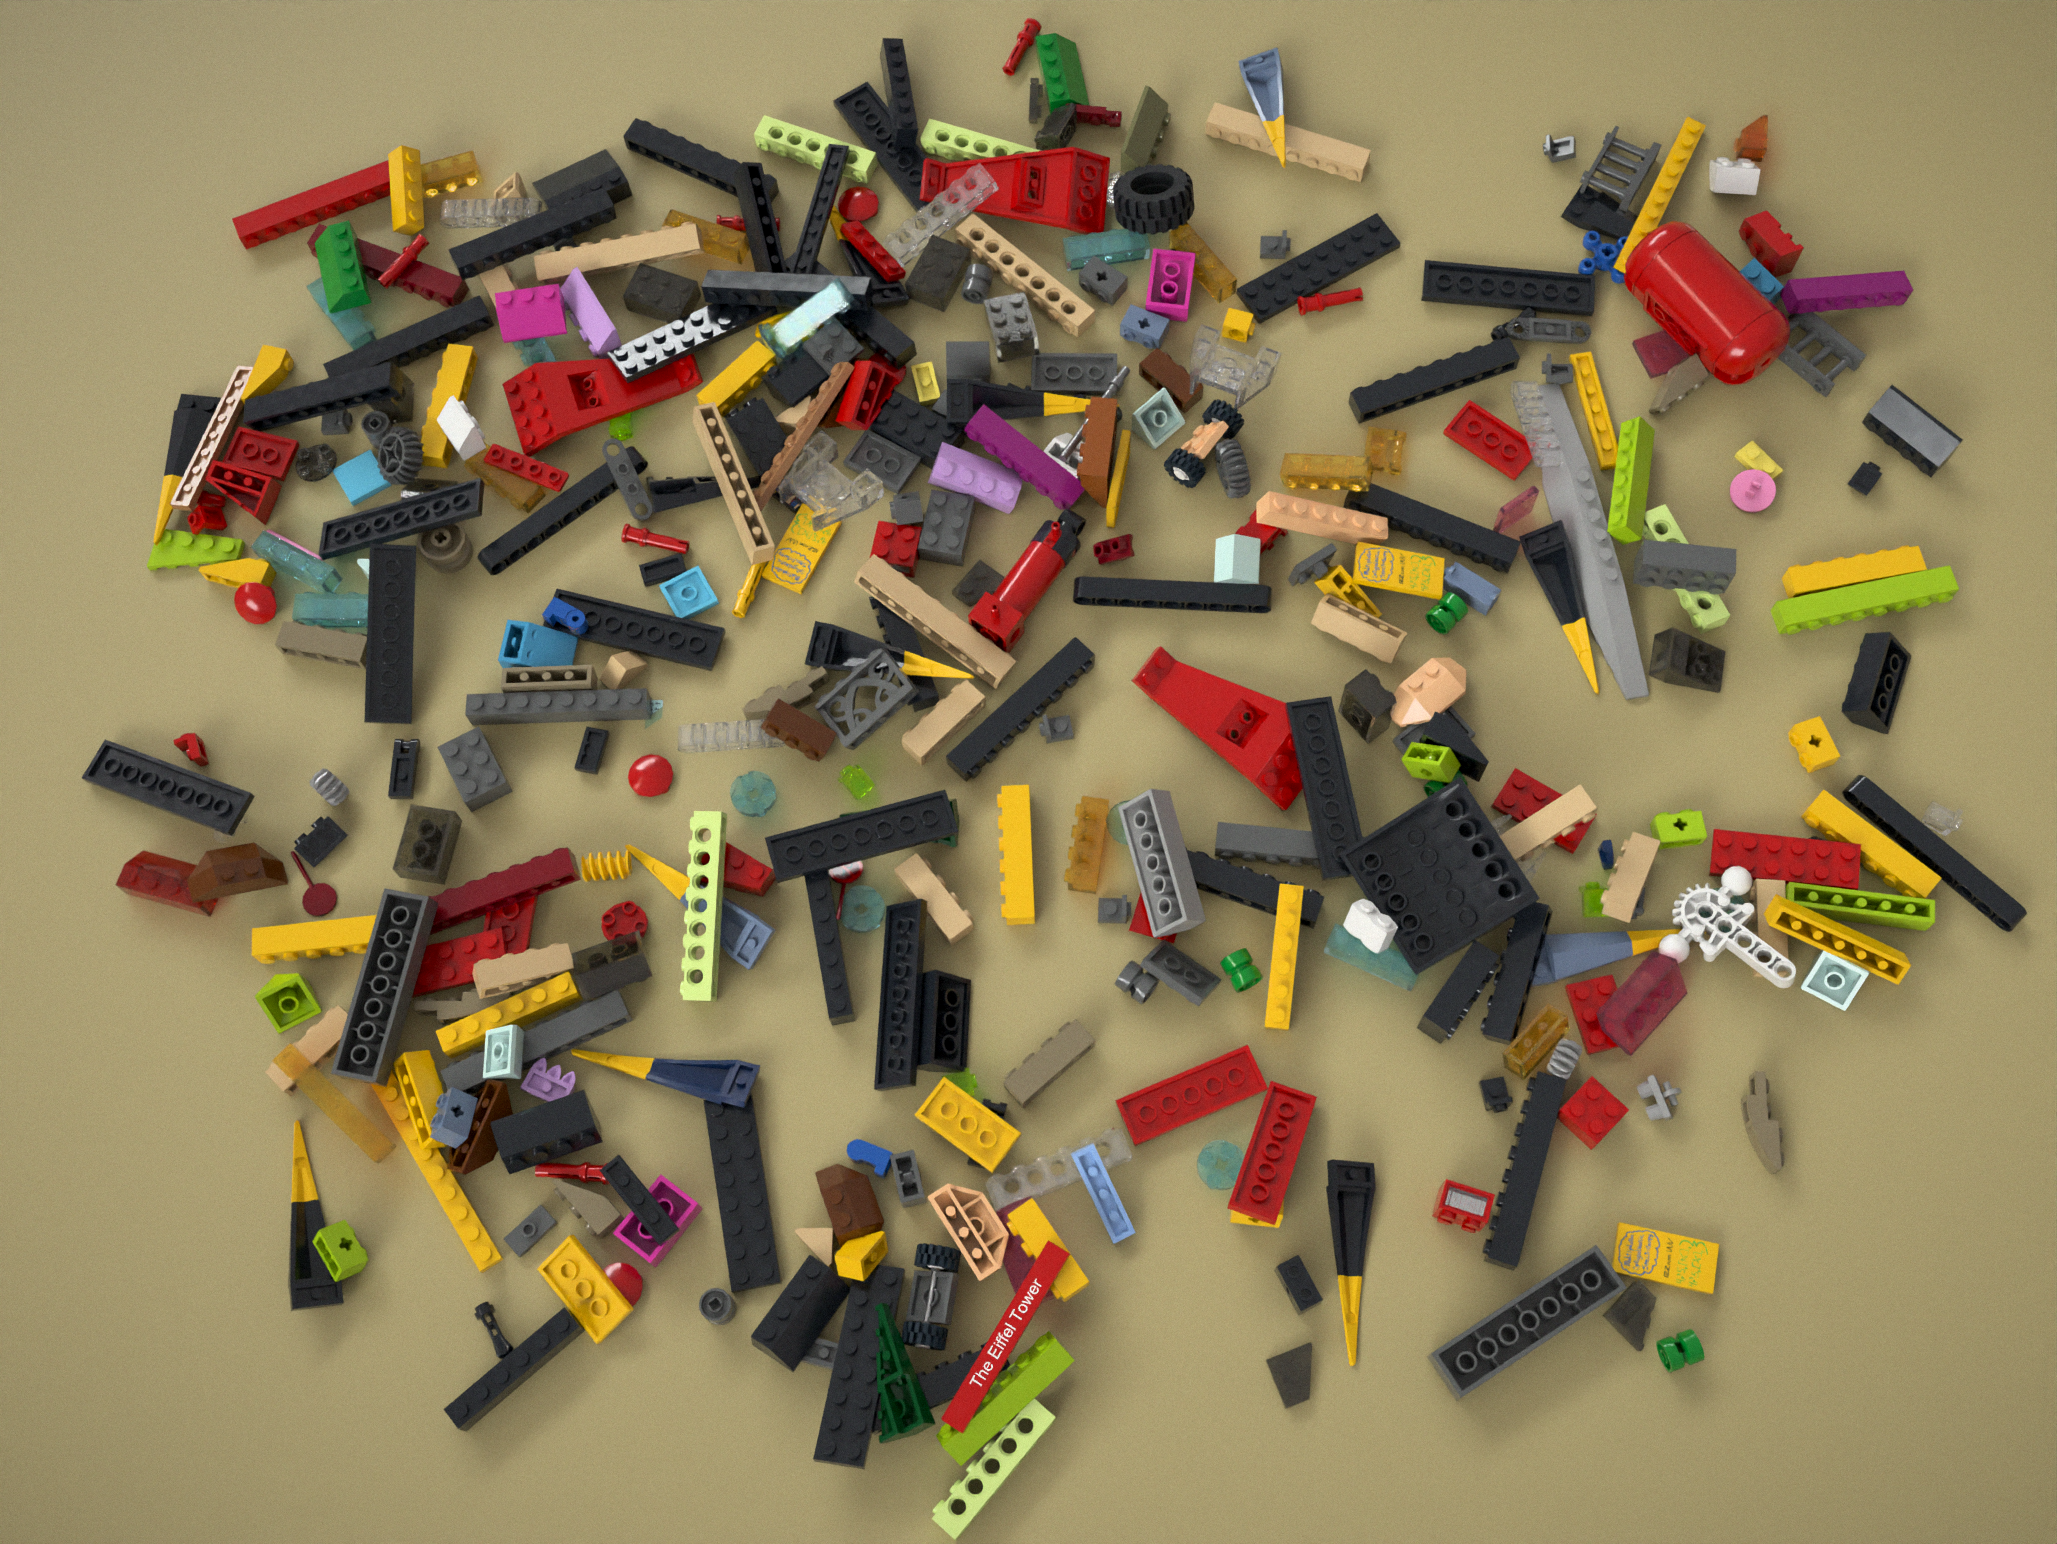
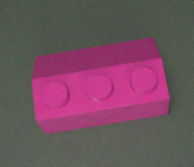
[495,284,567,343]

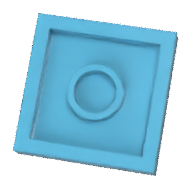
[332,450,392,506]
[659,566,719,619]

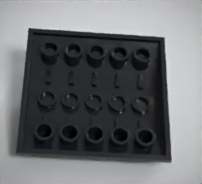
[1340,777,1540,975]

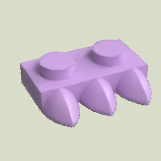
[520,1058,575,1102]

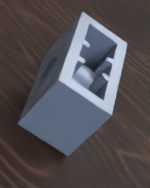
[1120,304,1170,349]
[430,1087,478,1149]

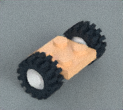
[1164,399,1244,488]

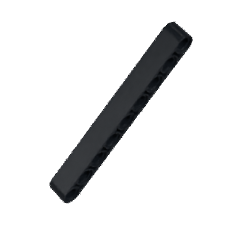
[477,446,648,576]
[1073,576,1272,613]
[1842,775,2027,932]

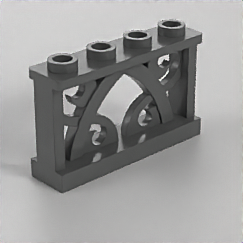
[814,648,920,750]

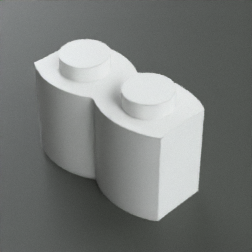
[1343,899,1398,954]

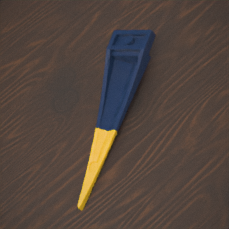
[571,1049,760,1108]

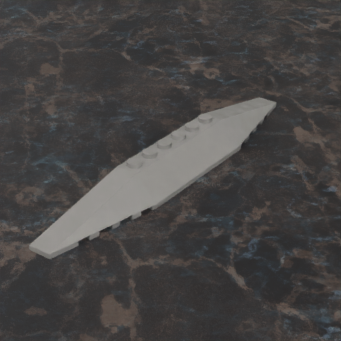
[1537,383,1649,700]

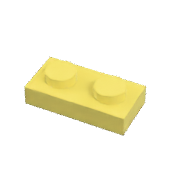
[911,361,940,406]
[1734,440,1783,480]

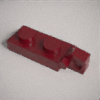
[1065,104,1122,127]

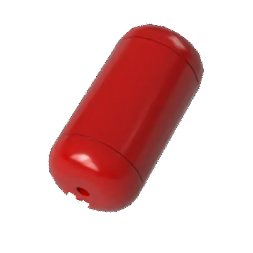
[1624,221,1791,385]

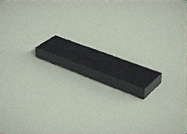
[599,1155,680,1246]

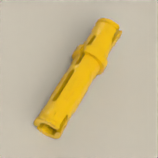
[731,561,768,618]

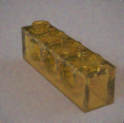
[1064,796,1109,894]

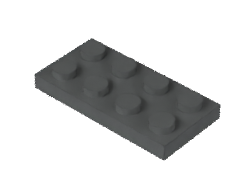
[1031,353,1117,395]

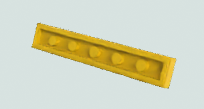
[1569,351,1618,471]

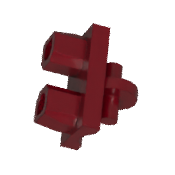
[1093,534,1135,565]

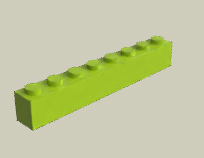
[1771,565,1959,635]

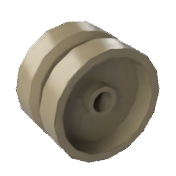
[417,522,473,574]

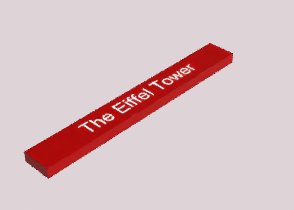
[941,1240,1071,1434]

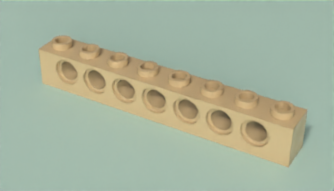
[955,213,1095,338]

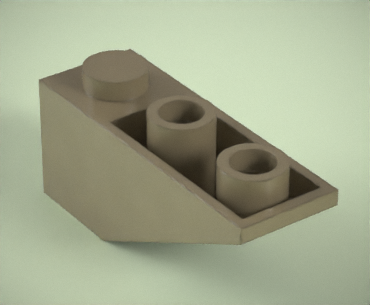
[1649,354,1710,414]
[552,1179,625,1239]

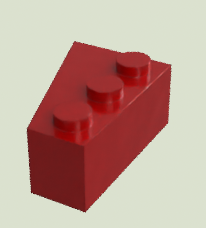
[1739,210,1804,278]
[836,361,903,430]
[205,460,282,525]
[1235,509,1288,556]
[700,842,776,897]

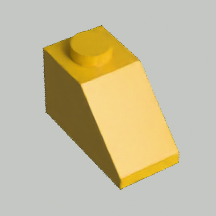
[835,1231,888,1281]

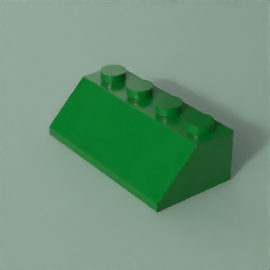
[1035,33,1089,117]
[315,220,372,314]

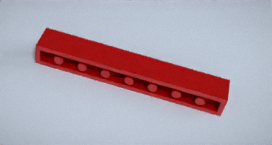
[232,160,391,250]

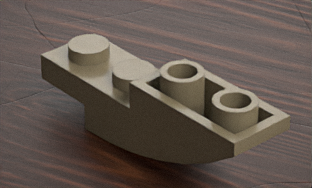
[742,666,829,721]
[414,988,514,1025]
[1741,1071,1785,1174]

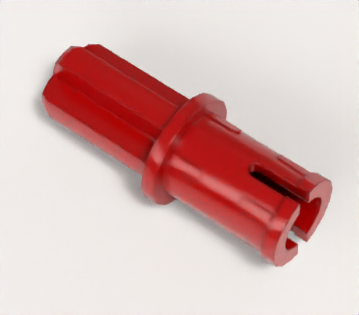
[196,490,226,508]

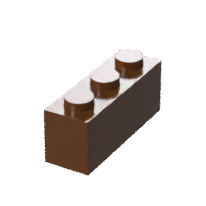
[1139,348,1204,414]
[760,698,837,762]

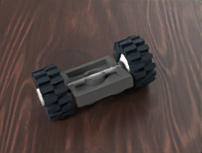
[901,1243,961,1351]

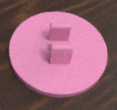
[1730,469,1776,513]

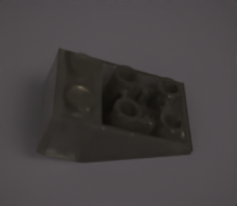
[1649,627,1725,693]

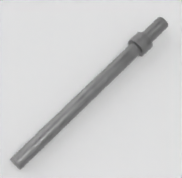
[1059,366,1130,462]

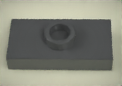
[504,1204,558,1258]

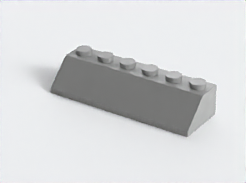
[1118,789,1206,938]

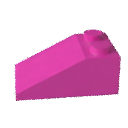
[1145,248,1195,322]

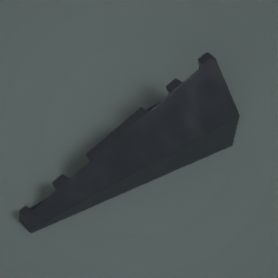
[646,476,761,513]

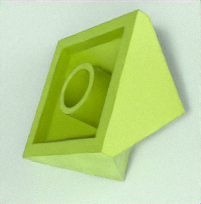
[255,973,322,1034]

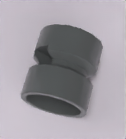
[961,264,993,304]
[361,411,394,449]
[1115,960,1160,1005]
[699,1288,736,1325]

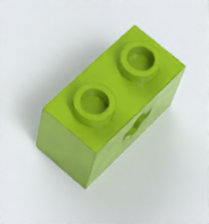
[1401,742,1461,783]
[1650,809,1707,850]
[312,1220,368,1282]

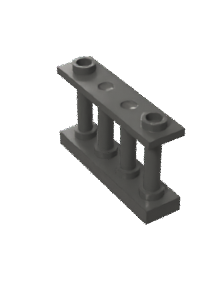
[1580,126,1662,212]
[1778,312,1866,397]

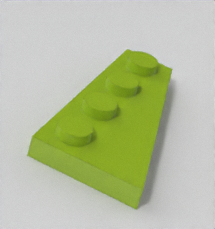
[147,529,245,570]

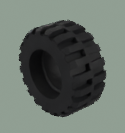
[1113,164,1195,235]

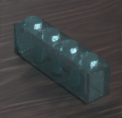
[1063,229,1150,271]
[306,277,377,351]
[769,277,854,351]
[251,530,343,596]
[292,592,368,628]
[1324,924,1419,992]

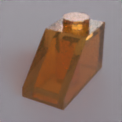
[1733,115,1768,162]

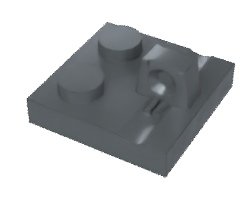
[803,318,864,376]
[1288,543,1337,586]

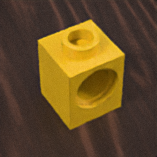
[1222,308,1256,343]

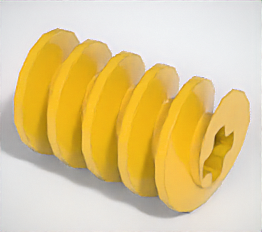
[581,850,632,882]

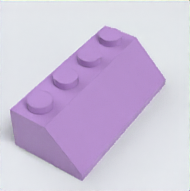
[560,267,622,359]
[928,442,1022,514]

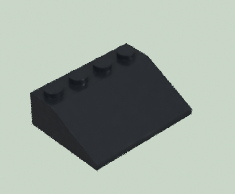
[532,149,633,210]

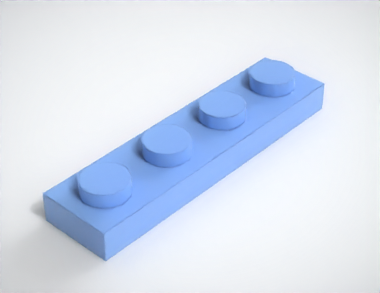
[1071,1143,1136,1244]

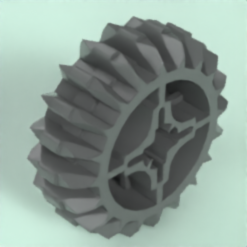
[376,426,425,485]
[1214,439,1251,499]

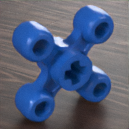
[1578,231,1628,284]

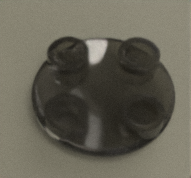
[296,444,337,482]

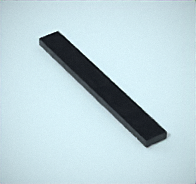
[789,144,850,274]

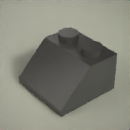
[946,341,991,383]

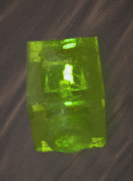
[608,413,634,441]
[837,764,875,800]
[1579,882,1608,918]
[942,1068,978,1096]

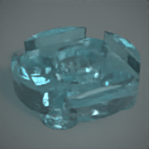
[730,771,777,817]
[840,885,885,933]
[1197,1140,1245,1190]

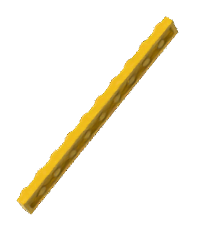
[1613,116,1706,273]
[371,1069,503,1273]

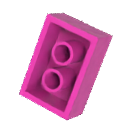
[613,1174,703,1268]

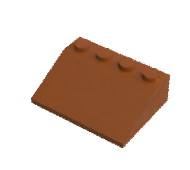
[1077,396,1118,508]

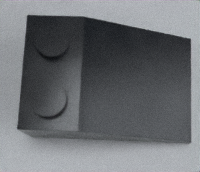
[1420,711,1489,782]

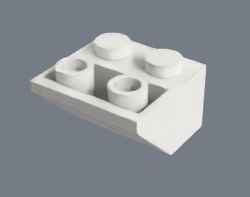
[1709,157,1760,195]
[437,395,486,461]
[1043,433,1085,481]

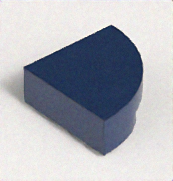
[1598,839,1614,870]

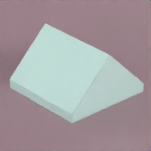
[1132,388,1186,449]
[1214,534,1261,584]
[1800,950,1869,1011]
[483,1025,524,1079]

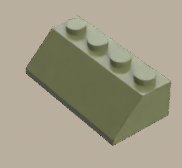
[1121,85,1171,176]

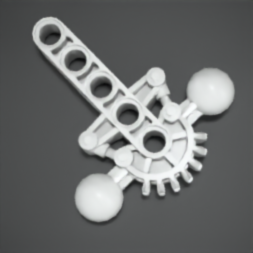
[1658,866,1796,988]

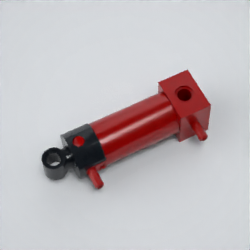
[968,508,1087,653]

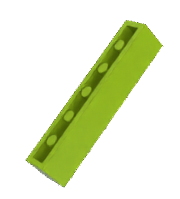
[1607,416,1655,545]
[1785,882,1935,931]
[936,1331,1075,1466]

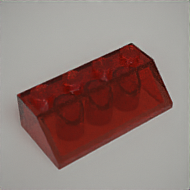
[115,850,218,917]

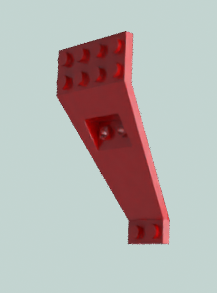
[502,353,703,457]
[1131,646,1302,811]

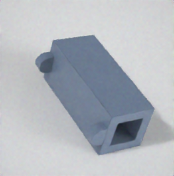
[1443,562,1501,616]

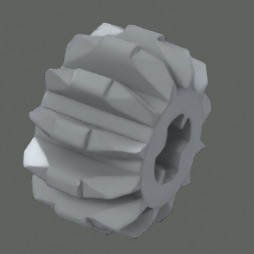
[309,768,349,806]
[1546,1038,1582,1080]

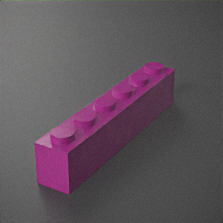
[1780,270,1913,314]
[964,404,1085,510]

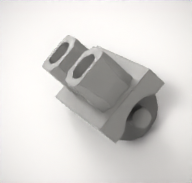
[1636,1075,1682,1121]

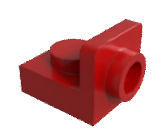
[187,505,227,535]
[173,733,209,767]

